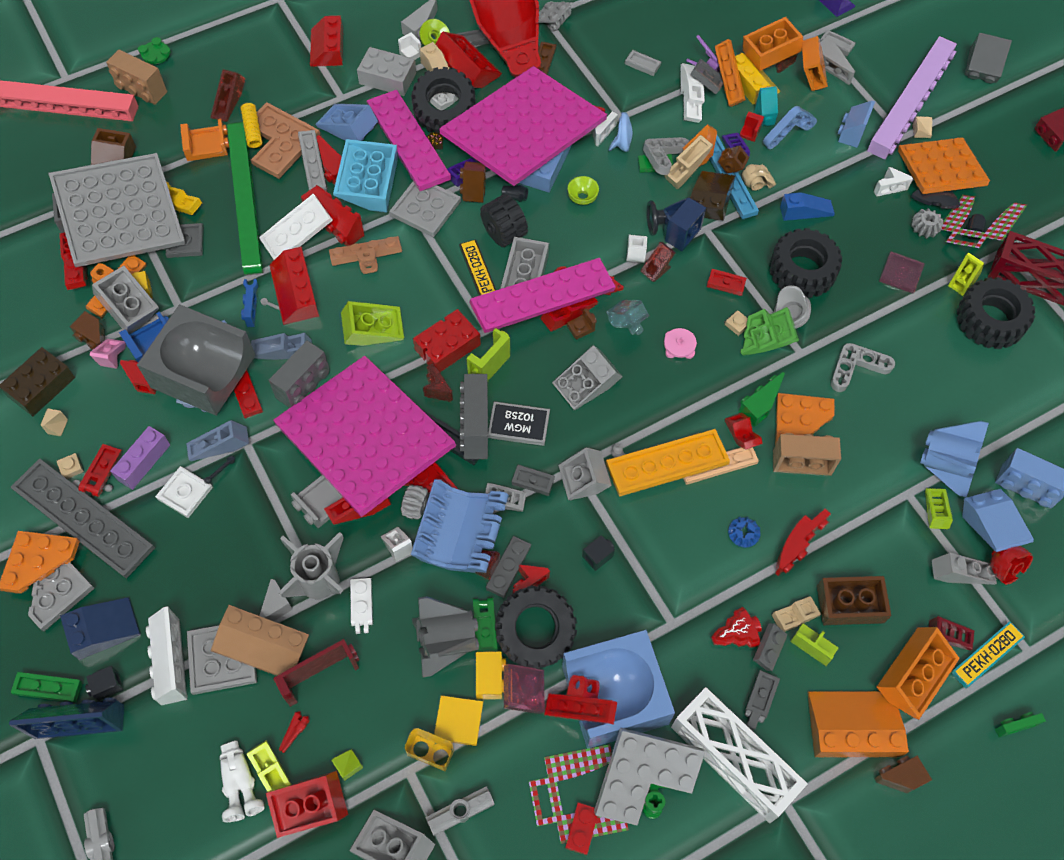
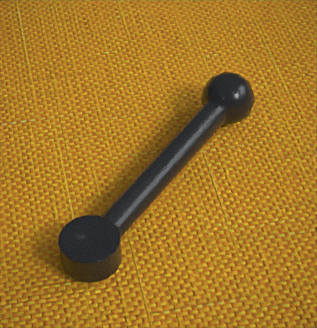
[204,456,235,484]

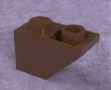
[70,311,105,350]
[874,755,932,793]

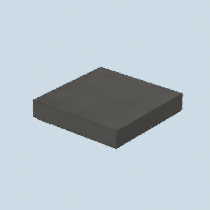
[691,59,723,94]
[166,223,204,258]

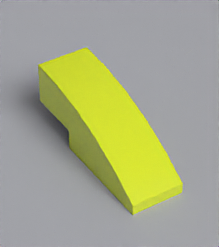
[247,740,291,792]

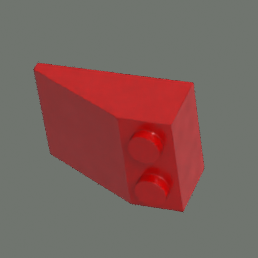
[266,770,348,838]

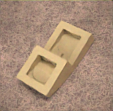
[772,596,821,632]

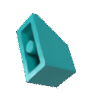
[754,86,778,126]

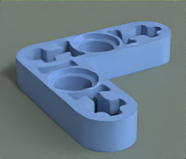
[763,106,817,149]

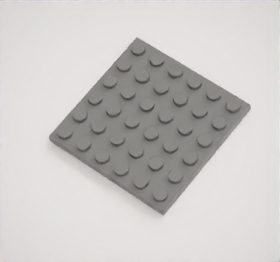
[49,153,185,267]

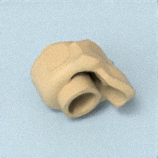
[742,164,776,191]

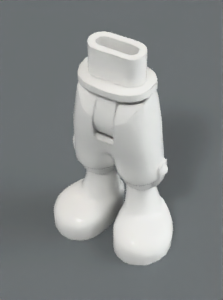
[220,741,264,822]

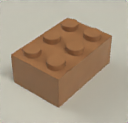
[106,50,167,104]
[773,433,841,476]

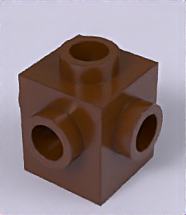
[718,145,749,174]

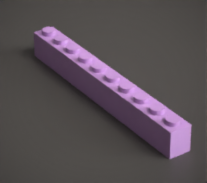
[867,36,957,159]

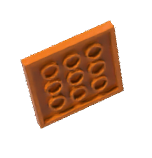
[898,137,990,194]

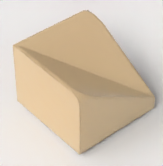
[912,116,932,138]
[41,409,68,436]

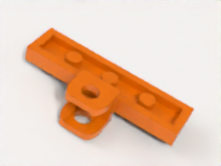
[86,255,146,319]

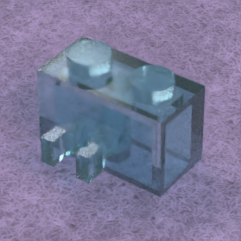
[606,300,649,335]

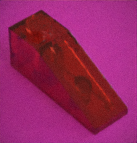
[210,69,245,122]

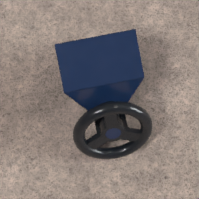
[647,197,706,251]

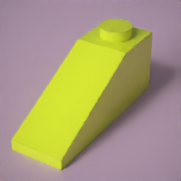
[948,253,984,296]

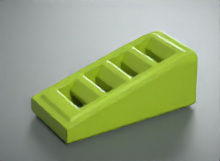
[925,488,953,529]

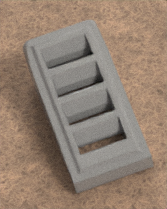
[485,483,526,512]

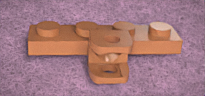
[329,236,402,274]

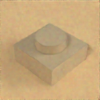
[725,311,748,336]
[57,453,84,479]

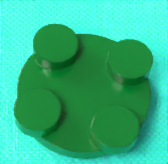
[138,37,171,64]

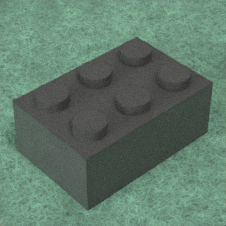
[269,340,330,408]

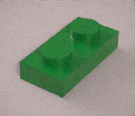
[995,712,1046,738]

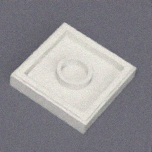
[155,466,213,518]

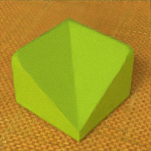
[331,749,363,781]

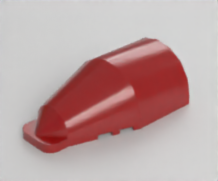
[469,0,541,77]

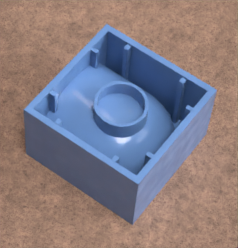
[562,630,675,749]

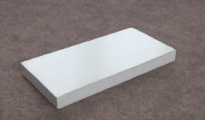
[259,194,333,260]

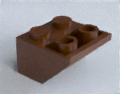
[91,128,136,165]

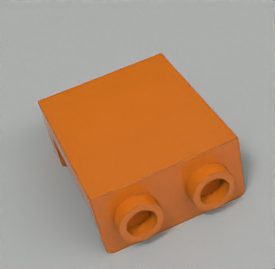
[180,119,229,161]

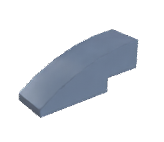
[251,333,312,359]

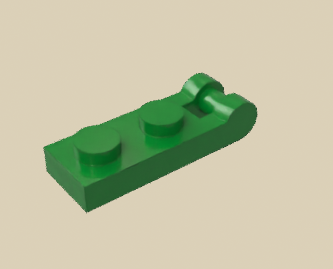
[473,597,498,652]

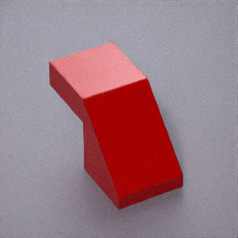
[725,413,763,450]

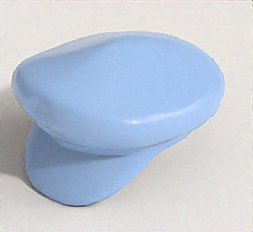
[608,112,633,152]

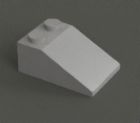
[350,810,435,860]

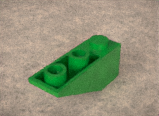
[739,372,785,427]

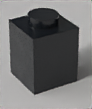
[582,535,615,571]
[85,666,124,701]

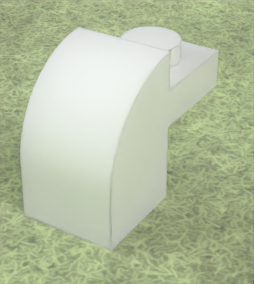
[626,235,647,263]

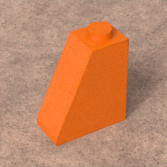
[802,36,828,91]

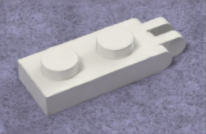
[350,578,373,634]

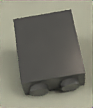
[964,33,1012,83]

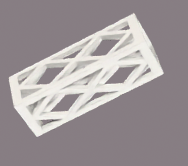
[671,687,808,823]

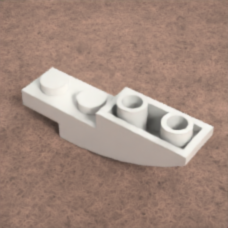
[681,63,705,123]

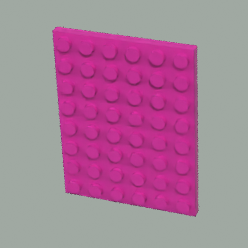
[440,66,607,186]
[273,356,456,517]

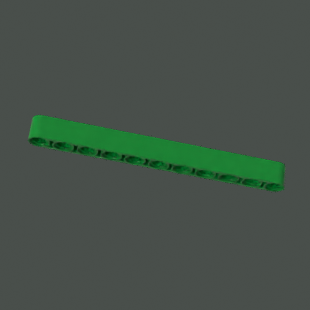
[227,122,263,276]

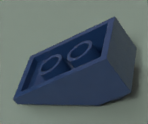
[60,598,141,660]

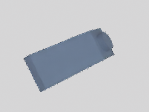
[186,420,249,461]

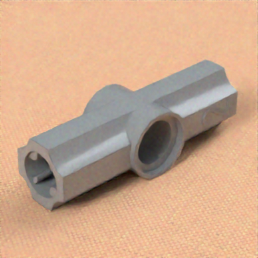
[426,786,495,836]
[84,808,114,860]

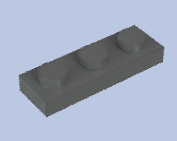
[486,536,531,598]

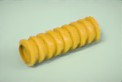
[241,103,262,148]

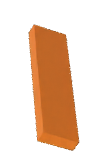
[715,39,746,107]

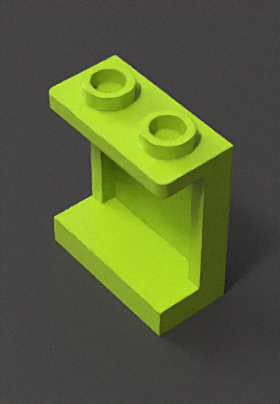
[467,328,510,382]

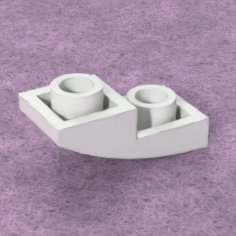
[430,92,459,110]

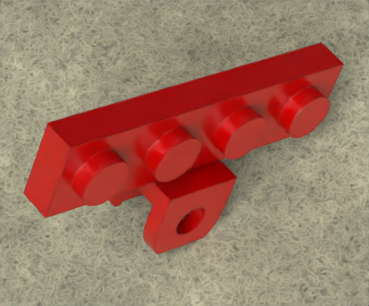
[544,675,617,725]

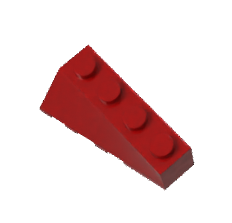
[301,185,364,246]

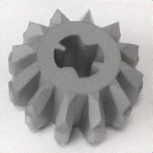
[911,208,943,239]
[401,485,428,519]

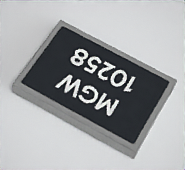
[488,402,550,446]

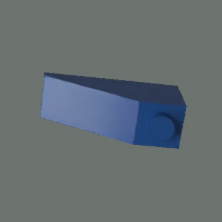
[780,193,835,221]

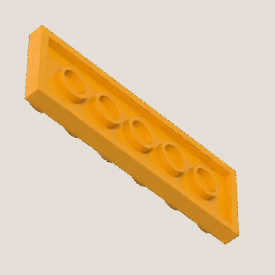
[606,429,730,497]

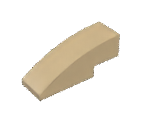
[665,135,713,189]

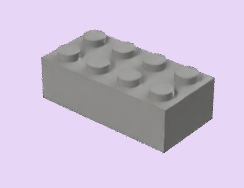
[500,237,549,289]

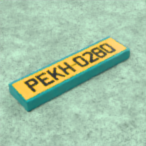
[951,621,1025,689]

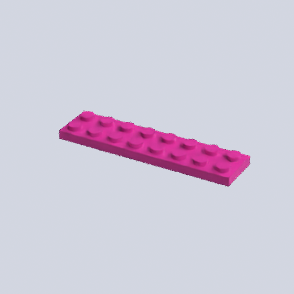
[367,90,451,191]
[469,258,616,333]

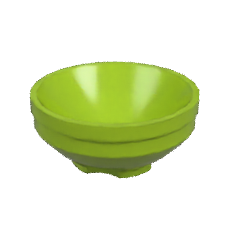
[568,176,599,205]

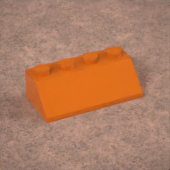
[877,627,960,719]

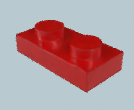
[707,269,747,296]
[565,803,597,855]

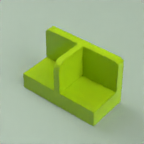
[790,624,838,666]

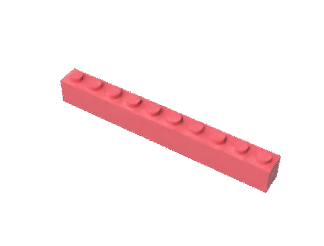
[0,80,139,121]

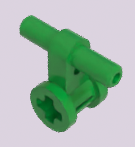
[642,784,671,819]

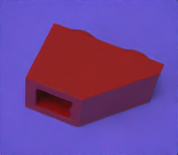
[120,360,157,394]

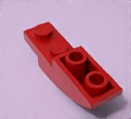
[60,232,88,290]
[775,509,831,576]

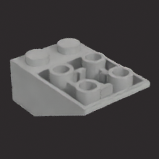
[552,345,623,410]

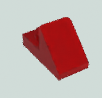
[513,565,550,593]

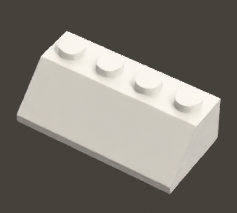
[146,607,187,705]

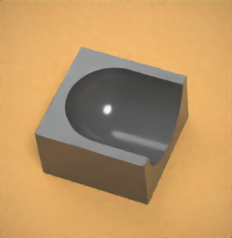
[137,304,256,416]

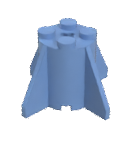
[920,421,989,497]

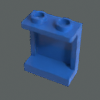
[119,312,169,363]

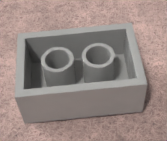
[357,47,416,96]

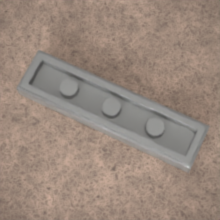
[298,130,327,191]

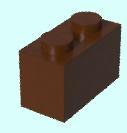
[460,161,486,203]

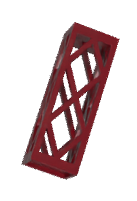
[988,231,1064,306]

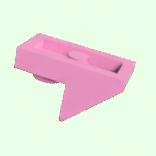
[90,339,126,369]

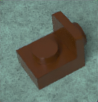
[567,308,597,340]

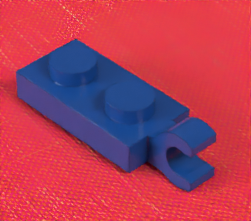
[241,279,258,327]

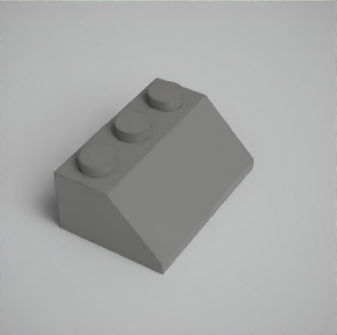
[92,266,159,334]

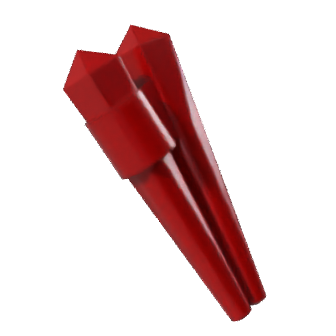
[279,712,310,753]

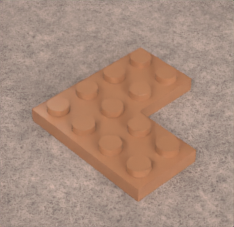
[251,102,320,179]

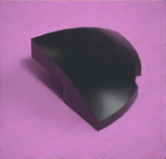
[911,189,961,209]

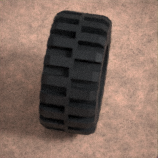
[411,67,476,133]
[769,228,842,298]
[957,277,1035,349]
[495,586,577,668]

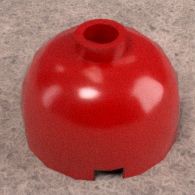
[991,546,1033,585]

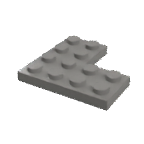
[594,727,705,825]

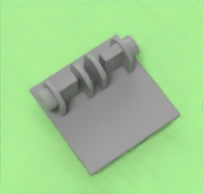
[539,1,573,31]

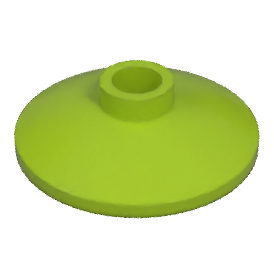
[419,19,450,46]

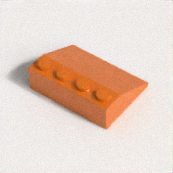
[808,692,909,757]

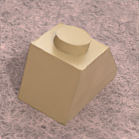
[419,42,449,72]

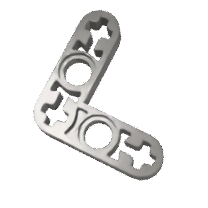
[643,137,689,175]
[831,343,895,392]

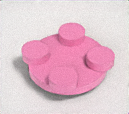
[664,328,697,359]

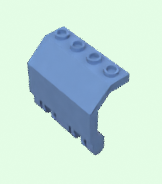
[411,479,509,573]

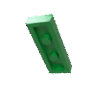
[11,672,82,703]

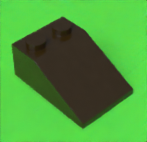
[690,171,736,221]

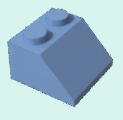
[838,100,875,148]

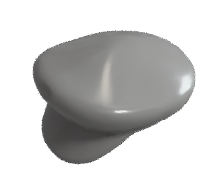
[774,286,811,329]

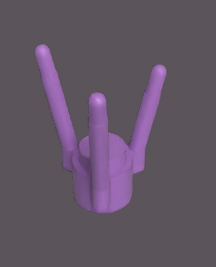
[686,35,720,73]

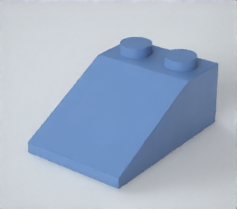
[316,104,378,141]
[962,489,1034,552]

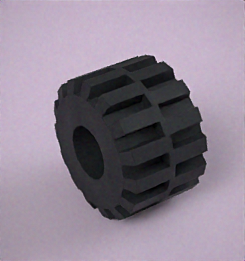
[480,194,528,247]

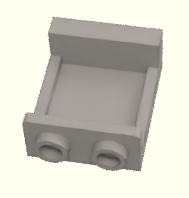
[291,475,343,528]

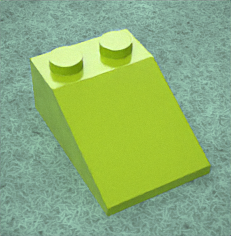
[341,301,404,346]

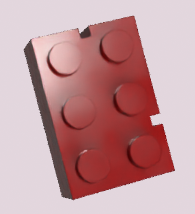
[413,309,481,375]

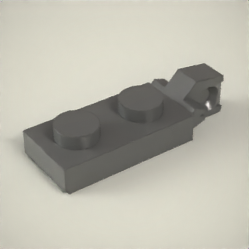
[744,670,780,732]

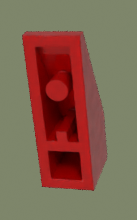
[316,135,342,185]
[324,498,391,525]

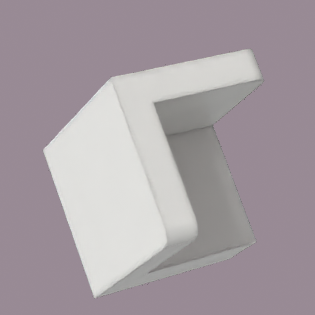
[398,32,421,60]

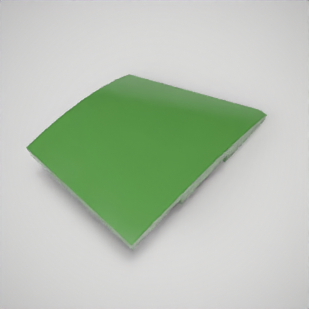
[741,307,799,355]

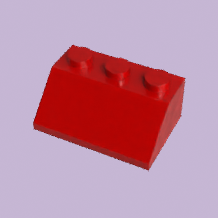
[310,16,343,67]

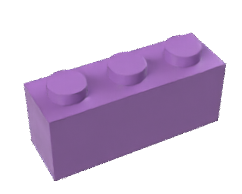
[110,426,170,490]

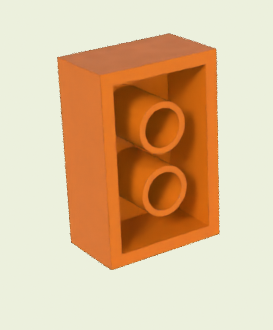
[743,17,803,71]

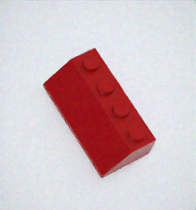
[435,31,502,88]
[269,247,319,325]

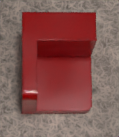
[740,112,764,142]

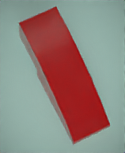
[541,297,598,331]

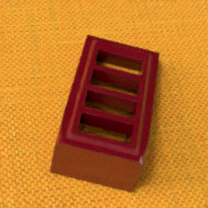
[928,616,975,651]

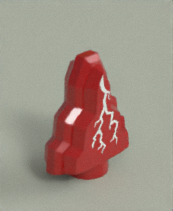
[711,607,762,648]

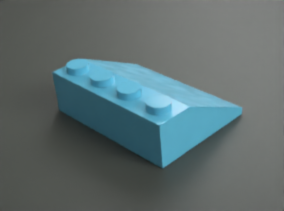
[333,139,398,212]

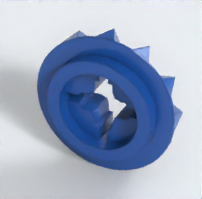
[728,517,761,547]

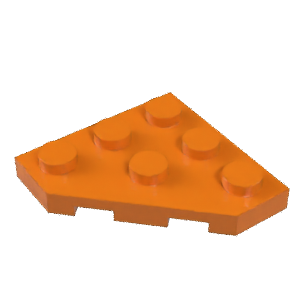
[775,393,834,445]
[0,531,80,593]

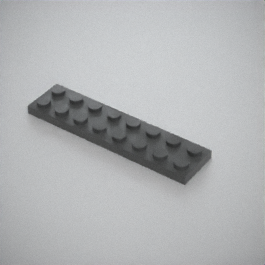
[10,459,155,579]

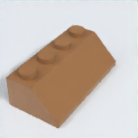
[211,605,309,676]

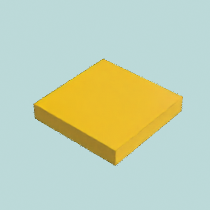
[434,696,483,746]

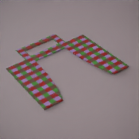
[941,195,1027,248]
[529,744,629,844]

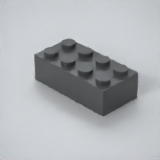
[460,374,488,459]

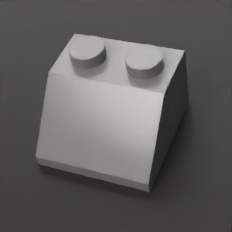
[558,448,612,500]

